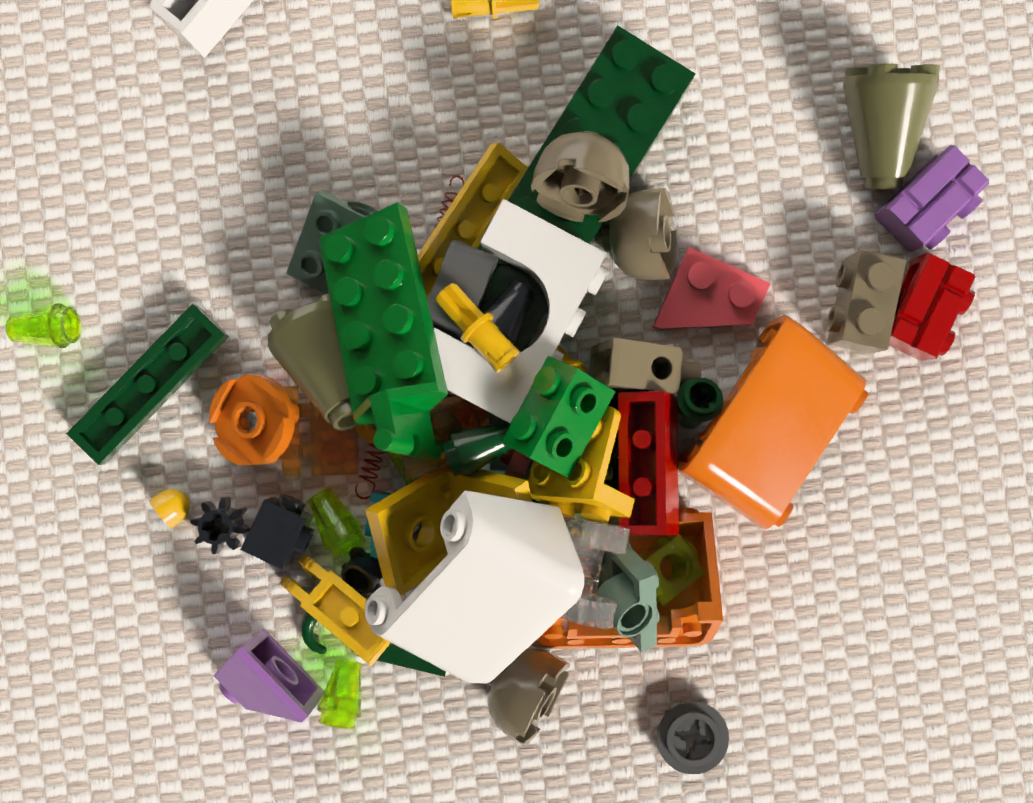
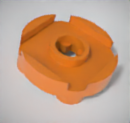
[209,375,300,465]

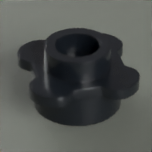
[341,547,383,594]

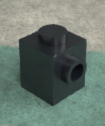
[240,494,315,569]

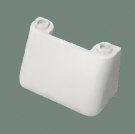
[364,490,584,683]

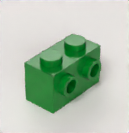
[502,356,615,478]

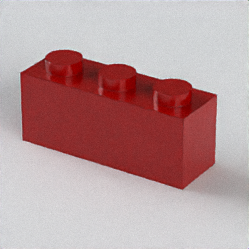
[618,391,679,535]

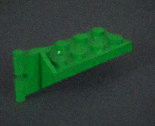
[319,202,448,462]

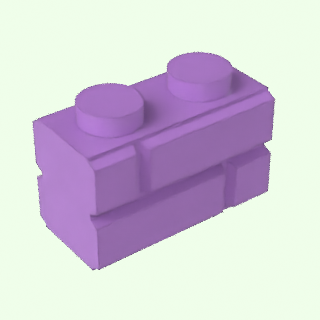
[874,144,989,252]

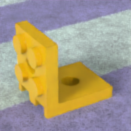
[365,462,532,597]

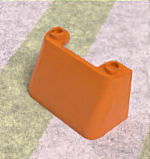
[678,315,868,529]
[531,508,723,649]

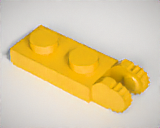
[279,553,391,666]

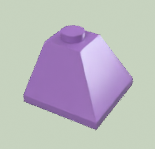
[213,629,325,723]

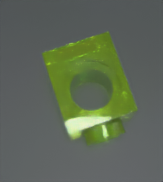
[639,534,705,606]

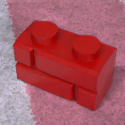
[889,253,976,361]

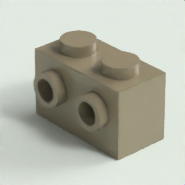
[826,250,907,354]

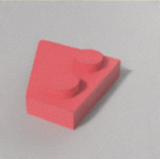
[652,247,771,330]

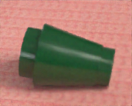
[677,377,724,429]
[441,421,512,477]

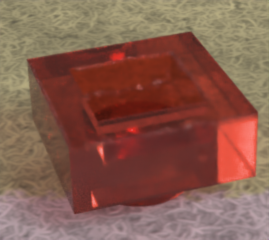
[499,448,531,479]

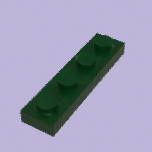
[66,303,229,465]

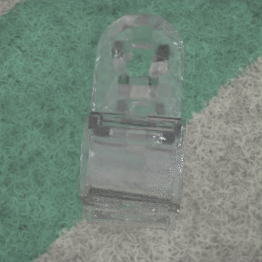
[561,517,631,629]

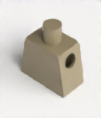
[589,337,701,395]

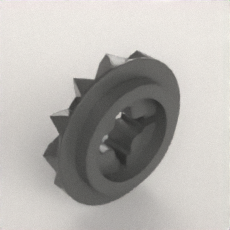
[656,700,729,774]

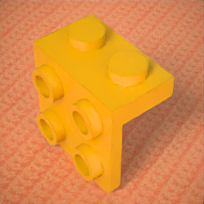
[528,406,635,523]

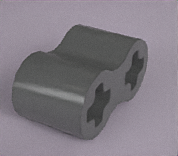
[427,239,499,339]

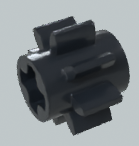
[190,497,251,555]

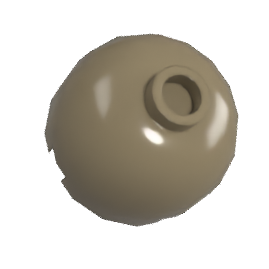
[531,131,629,222]
[602,188,677,280]
[486,648,570,746]

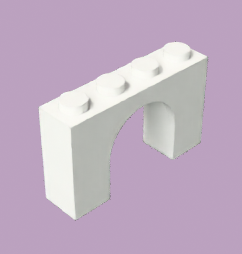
[434,199,609,423]

